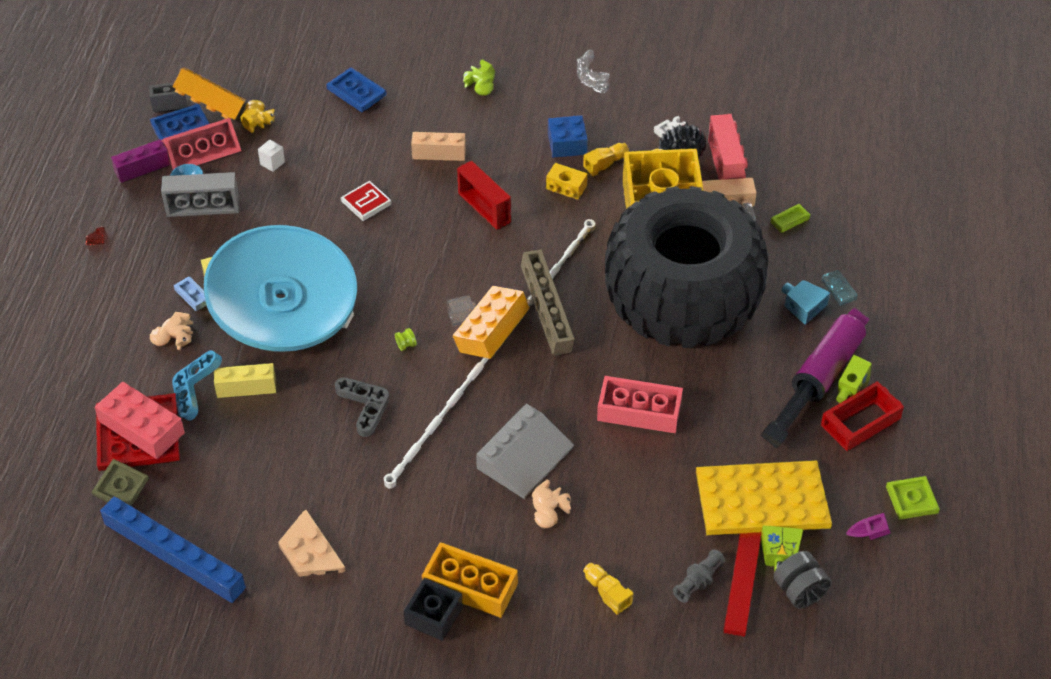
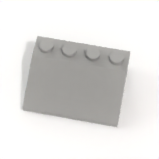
[476,403,574,499]

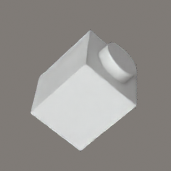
[258,140,285,172]

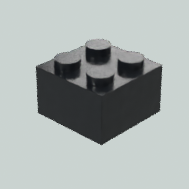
[403,578,463,641]

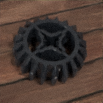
[659,123,706,160]

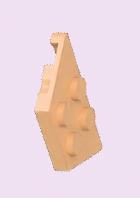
[279,510,345,577]

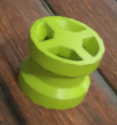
[395,328,417,351]

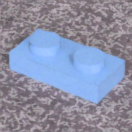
[174,277,206,311]

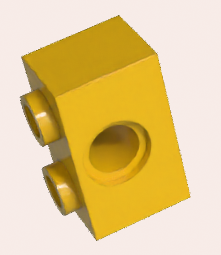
[546,163,588,200]

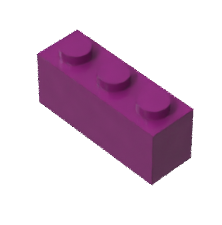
[111,139,170,183]

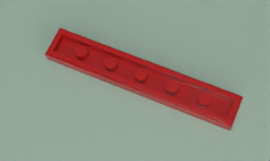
[723,532,761,637]

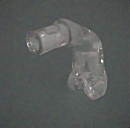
[577,50,610,93]

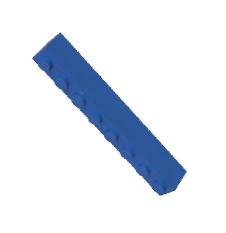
[100,496,246,603]

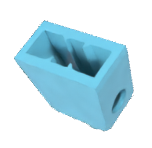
[781,280,830,325]

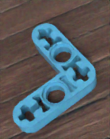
[172,351,222,421]

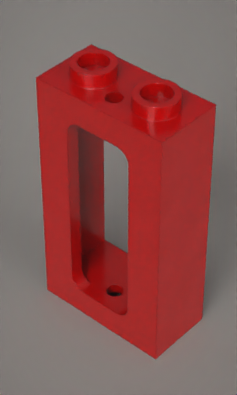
[457,160,511,230]
[821,381,904,451]

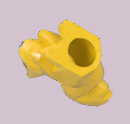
[241,100,275,133]

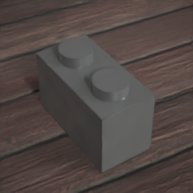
[149,82,187,112]

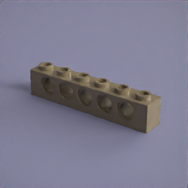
[521,250,575,356]

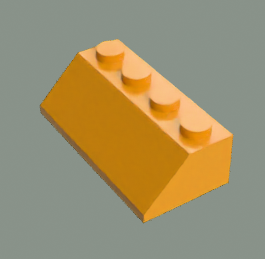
[172,67,246,120]

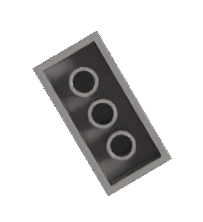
[161,172,239,217]

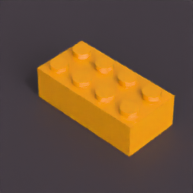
[453,286,530,359]
[422,542,518,618]

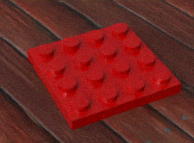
[96,393,180,471]

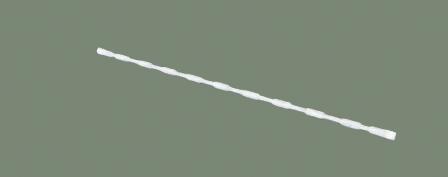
[384,219,595,488]

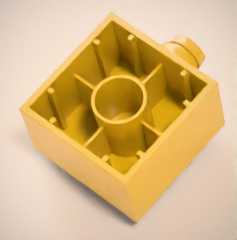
[623,149,704,209]

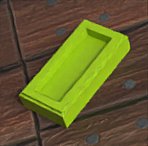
[770,204,810,233]

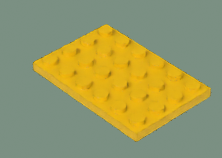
[696,461,832,535]

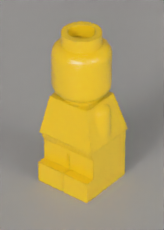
[583,143,629,176]
[583,563,633,615]

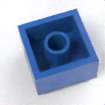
[548,115,588,158]

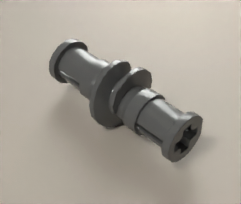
[673,549,726,603]

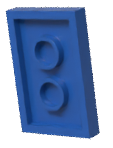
[326,68,387,112]
[150,104,210,140]

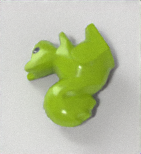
[463,60,495,96]

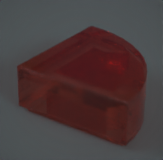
[85,227,106,245]

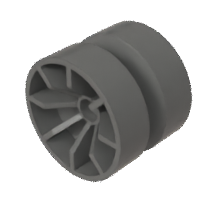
[774,551,832,609]

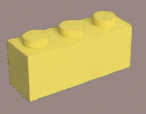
[214,363,276,398]

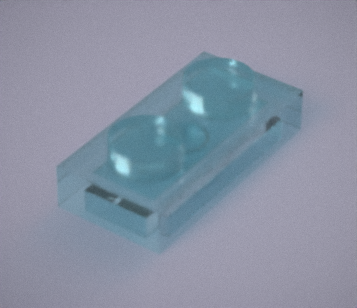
[821,270,858,306]

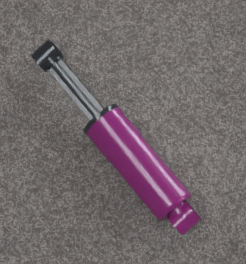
[760,307,869,449]

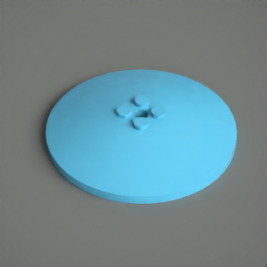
[204,225,357,352]

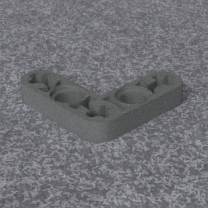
[335,378,389,437]

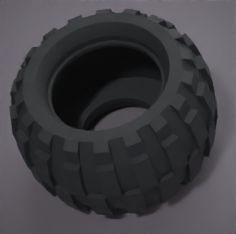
[605,186,769,348]

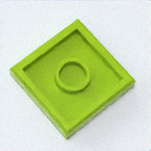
[886,476,940,520]

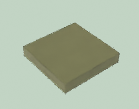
[91,459,149,506]

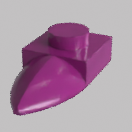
[846,513,891,540]

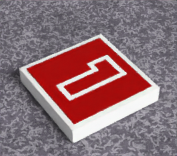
[341,181,392,221]

